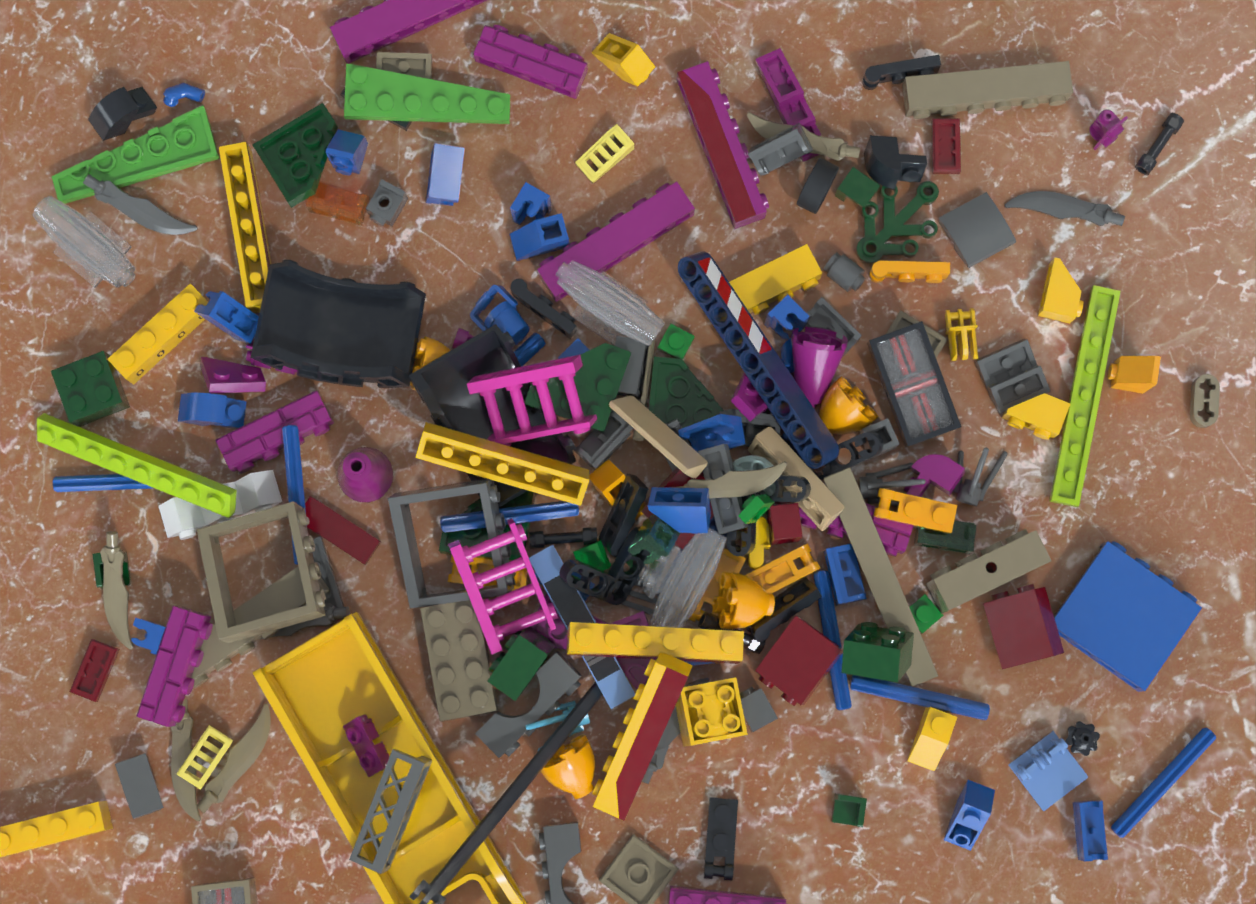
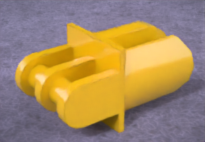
[945,308,978,361]
[741,516,771,570]

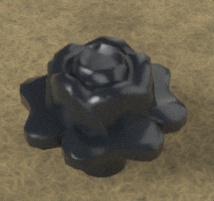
[1065,721,1100,756]

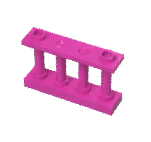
[467,355,597,446]
[448,519,558,654]

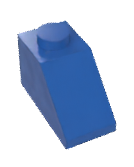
[648,487,711,534]

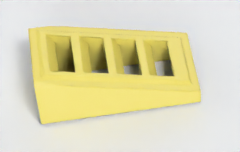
[575,124,634,184]
[177,725,233,790]

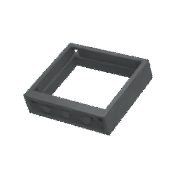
[388,479,516,609]

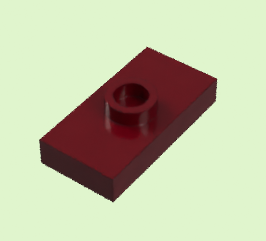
[931,118,961,174]
[69,639,120,702]

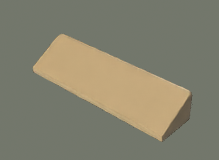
[609,396,708,479]
[748,427,844,531]

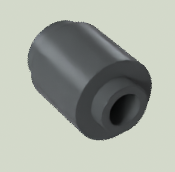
[823,252,866,292]

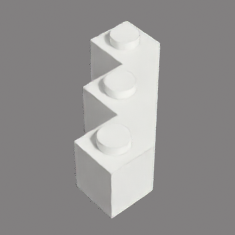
[159,470,282,540]

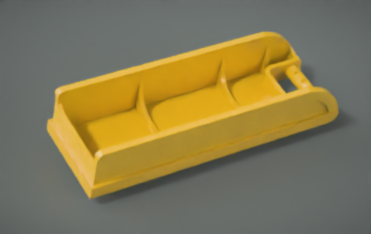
[253,612,528,904]

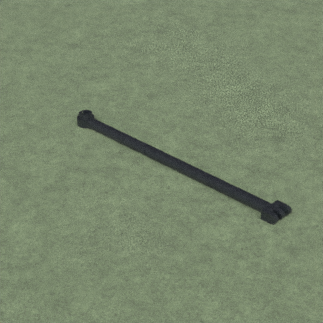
[409,681,603,904]

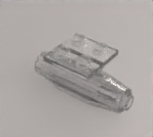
[32,196,136,288]
[555,260,665,346]
[638,528,727,628]

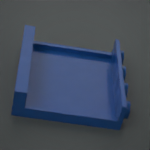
[1054,541,1202,692]

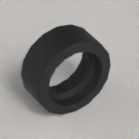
[797,158,839,214]

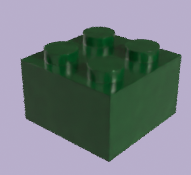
[51,351,130,427]
[841,622,914,683]
[487,627,556,701]

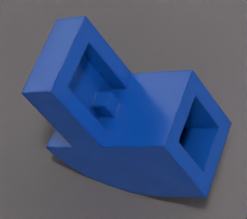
[178,392,247,429]

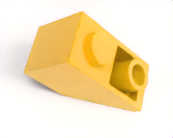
[1001,393,1070,440]

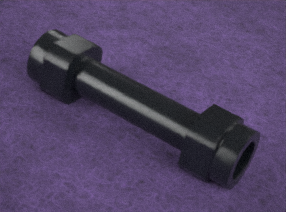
[1135,113,1184,175]
[529,527,598,549]
[698,612,766,654]

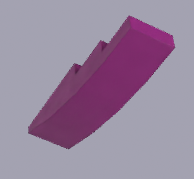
[756,48,822,162]

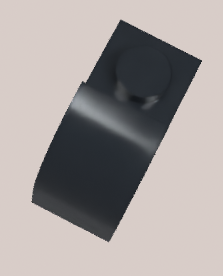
[88,87,157,141]
[864,135,927,189]

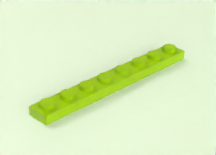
[1049,285,1121,507]
[37,413,237,518]

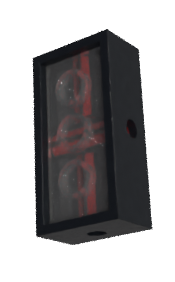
[867,321,961,448]

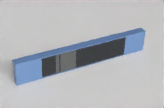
[529,545,635,709]

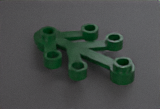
[856,181,939,263]

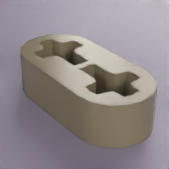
[1190,374,1220,428]

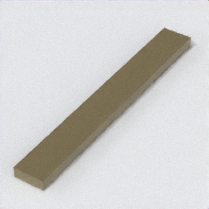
[824,467,938,687]

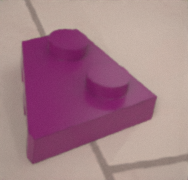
[200,357,266,393]

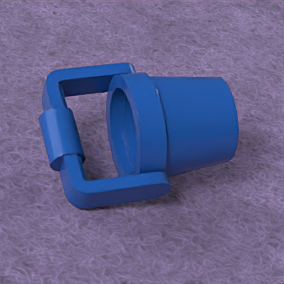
[470,285,530,345]

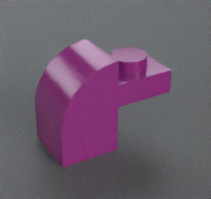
[904,454,965,497]

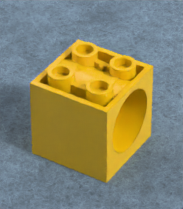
[675,677,748,747]

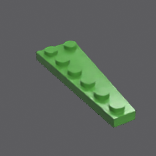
[344,64,511,124]
[52,105,220,205]

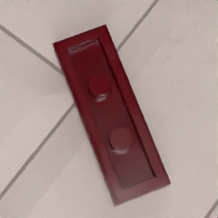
[305,496,381,565]

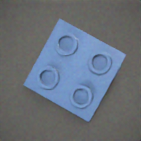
[1008,731,1088,811]

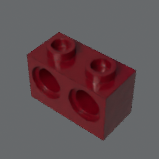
[766,501,803,545]

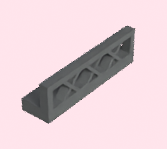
[349,749,432,874]

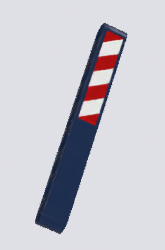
[678,251,839,469]

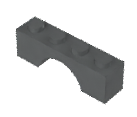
[475,651,582,758]
[539,822,582,904]

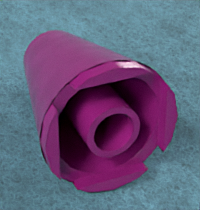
[791,327,848,407]
[337,447,393,503]

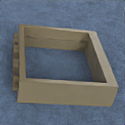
[197,501,326,643]

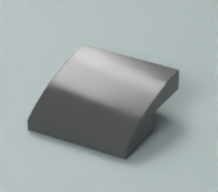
[939,192,1016,268]
[974,339,1050,413]

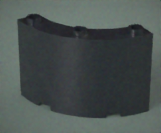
[250,260,426,388]
[408,324,576,508]

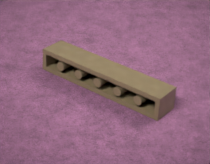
[902,61,1073,119]
[191,566,330,688]

